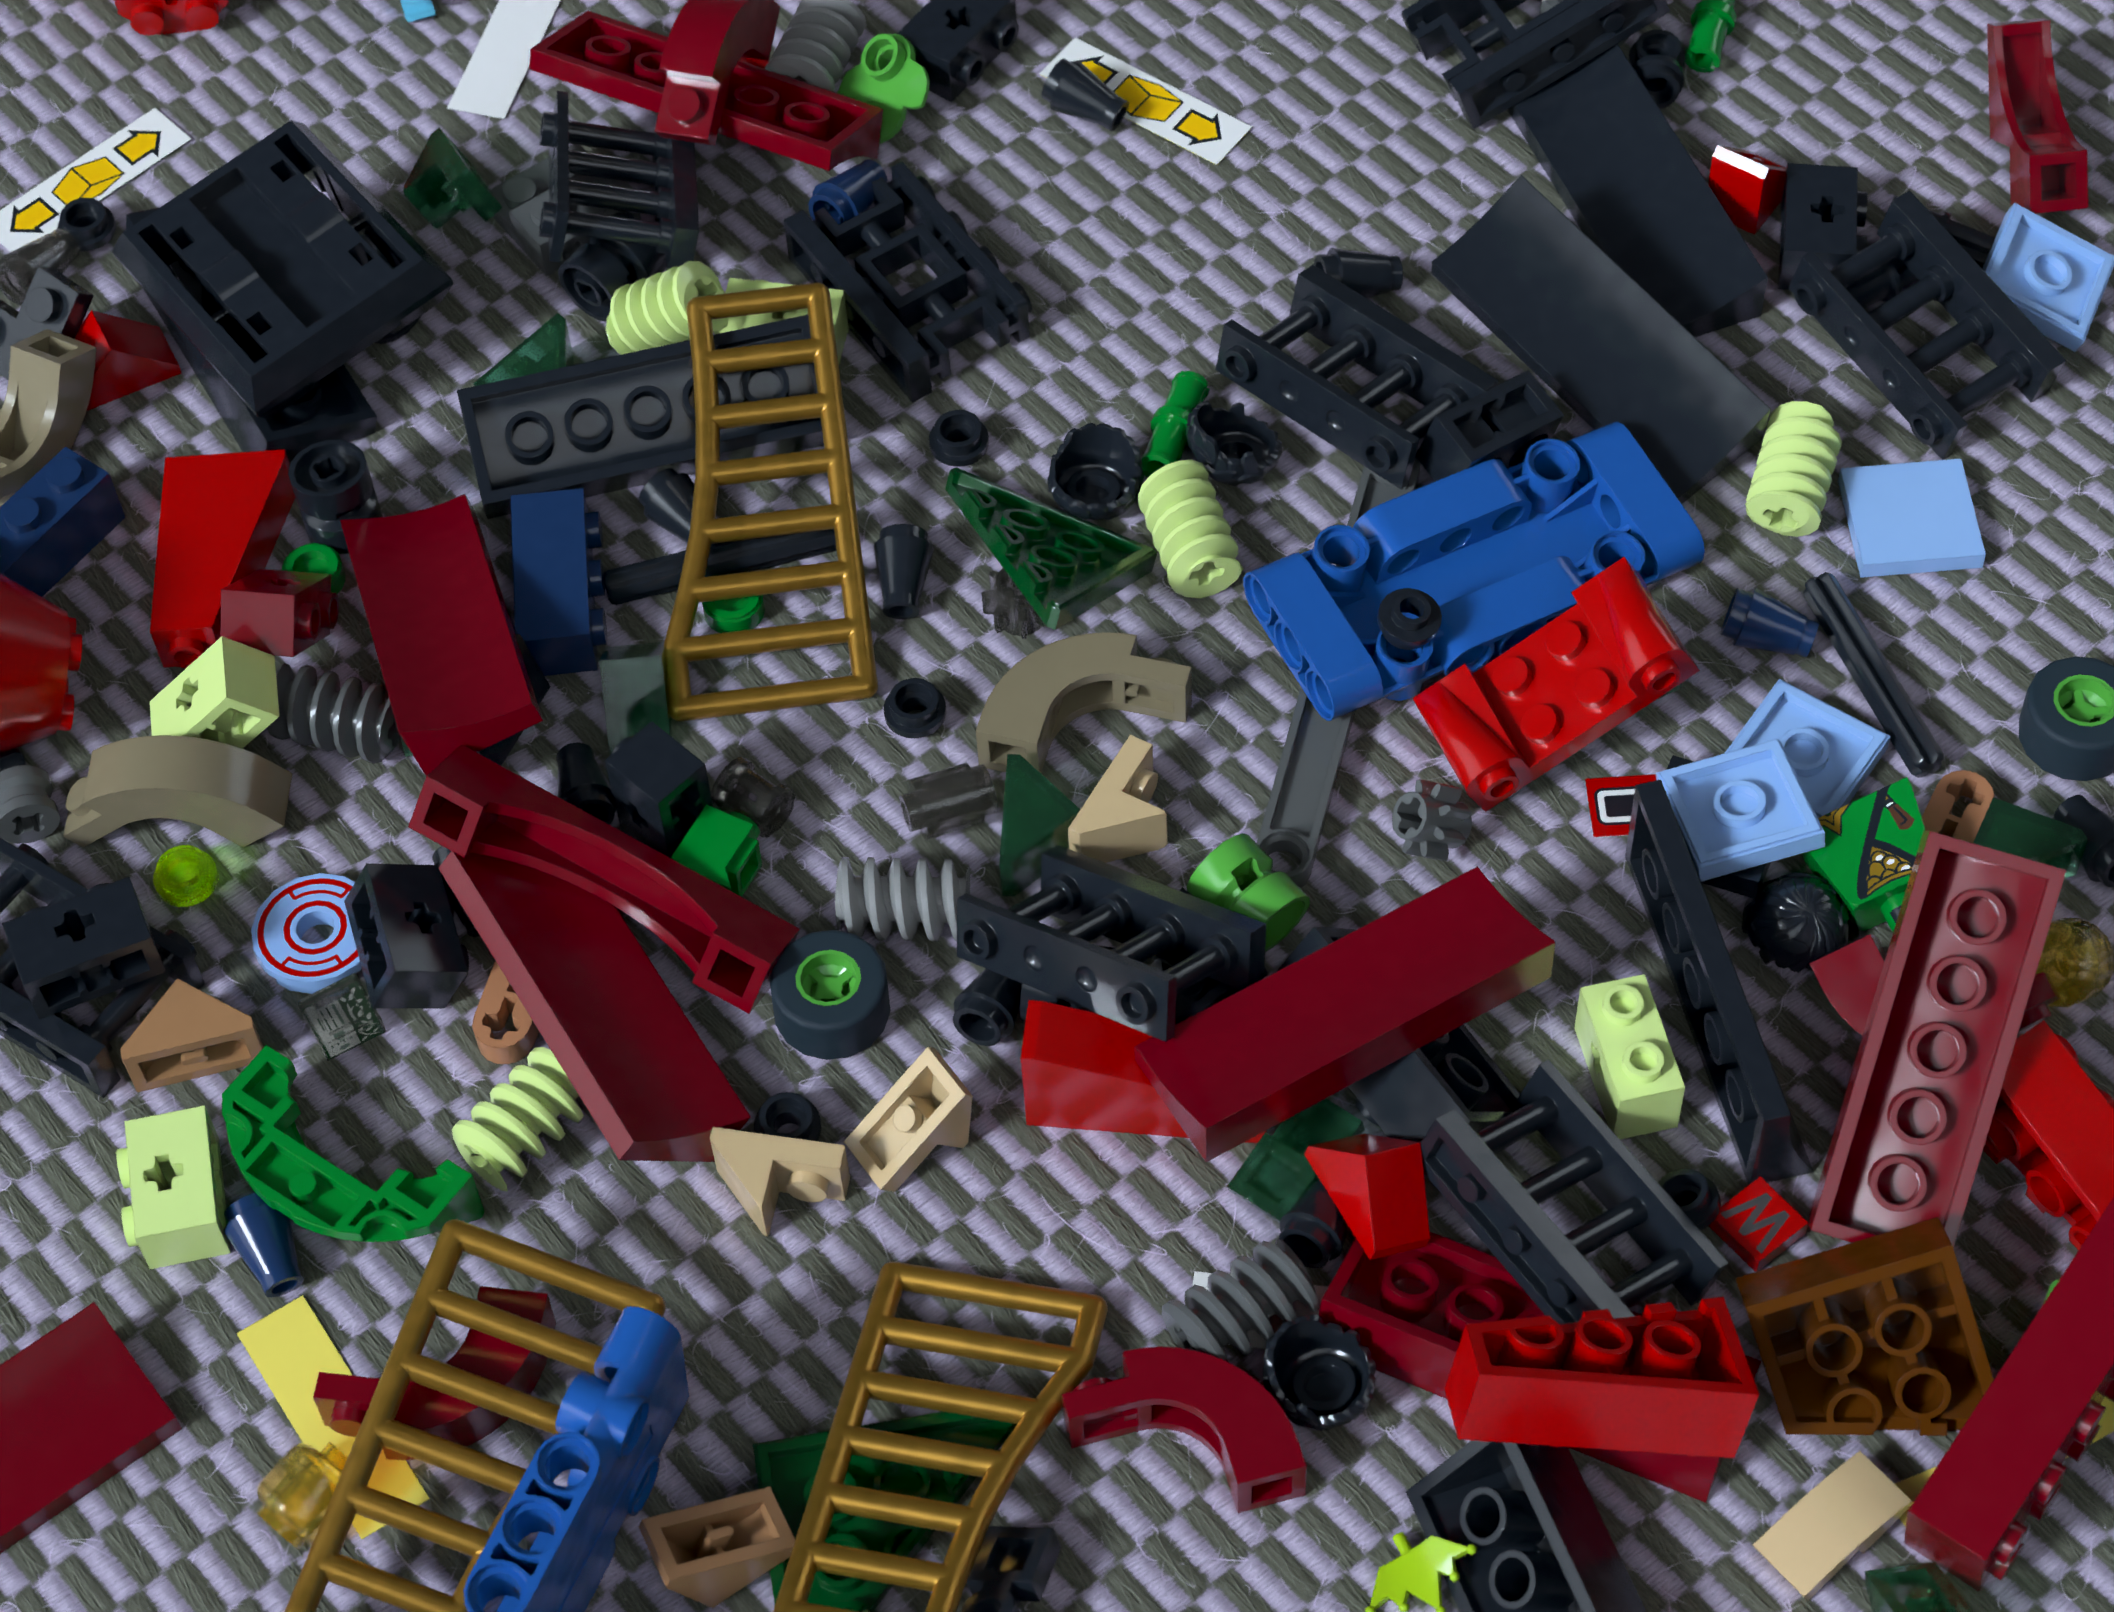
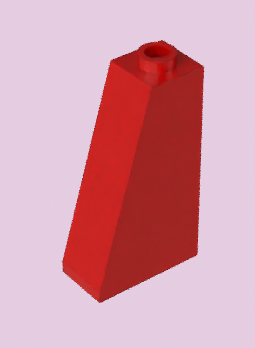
[150,449,295,668]
[1021,1000,1267,1144]

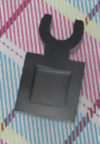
[961,1526,1061,1612]

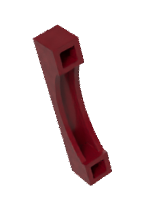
[408,744,800,1014]

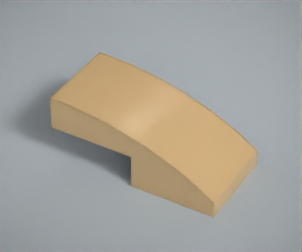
[1752,1451,1913,1601]

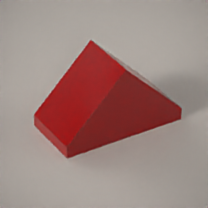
[1708,145,1787,235]
[75,310,182,411]
[1304,1133,1430,1260]

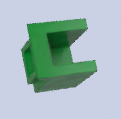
[671,805,762,897]

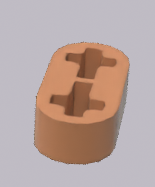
[1922,770,1995,844]
[472,961,539,1064]

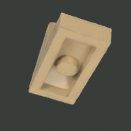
[1068,735,1168,863]
[844,1047,973,1192]
[710,1127,850,1237]

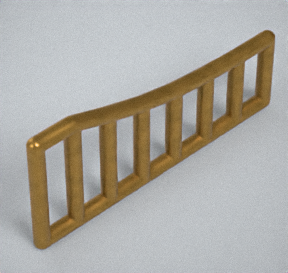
[662,283,878,721]
[285,1219,666,1612]
[773,1261,1108,1612]

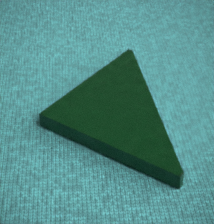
[945,467,1158,630]
[753,1411,1017,1612]

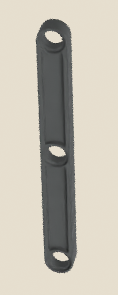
[1257,449,1421,888]

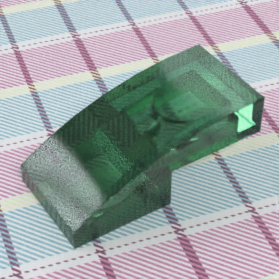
[1227,1098,1365,1224]

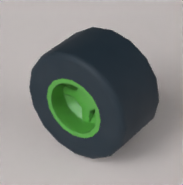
[2019,656,2114,781]
[770,930,891,1060]

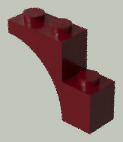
[1987,18,2088,214]

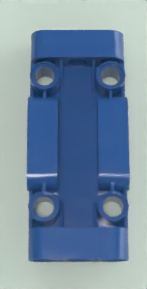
[1243,422,1705,721]
[464,1306,689,1612]

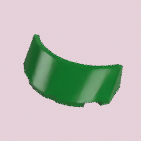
[222,1045,484,1242]

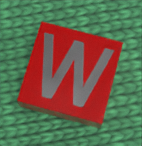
[1708,1176,1808,1272]

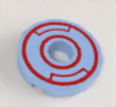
[251,873,362,994]

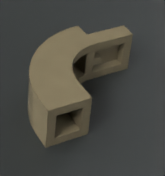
[0,329,96,506]
[976,632,1192,779]
[63,735,293,848]

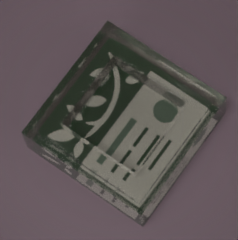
[296,973,386,1061]

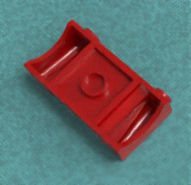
[1412,556,1700,812]

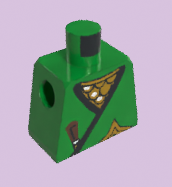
[1801,777,1926,933]

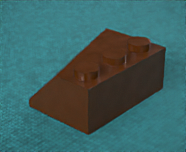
[1735,1217,1994,1436]

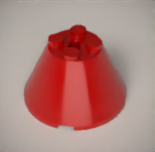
[0,573,82,753]

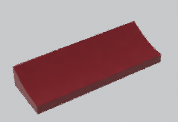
[529,10,883,171]
[340,494,543,776]
[1807,831,2067,1248]
[439,851,751,1162]
[1134,867,1556,1162]
[1319,1232,1762,1503]
[0,1302,182,1554]

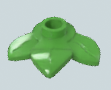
[838,34,930,144]

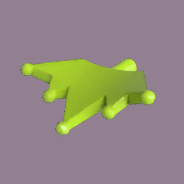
[1365,1532,1477,1612]

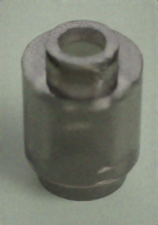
[899,762,998,840]

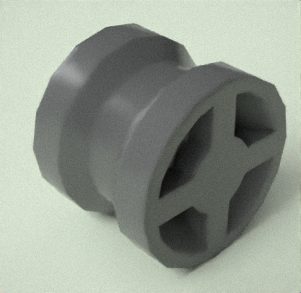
[0,765,60,844]

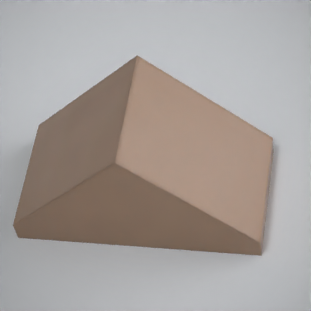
[120,978,264,1093]
[639,1487,795,1608]

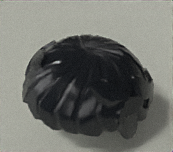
[1186,401,1282,486]
[1047,423,1144,520]
[1742,872,1851,973]
[1262,1314,1376,1431]

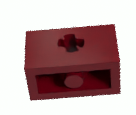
[220,569,339,657]

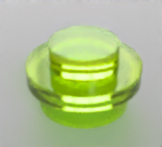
[153,845,219,907]

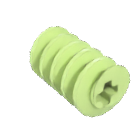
[606,261,729,355]
[1745,401,1842,537]
[1138,460,1243,598]
[452,1047,584,1192]

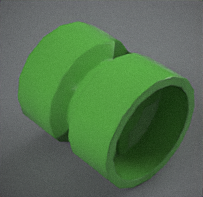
[1186,833,1310,952]

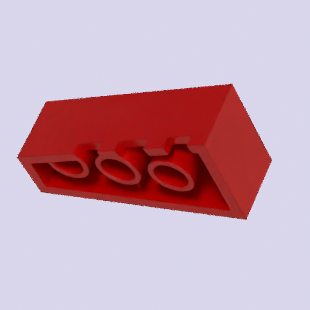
[1983,1020,2114,1251]
[1444,1296,1759,1458]

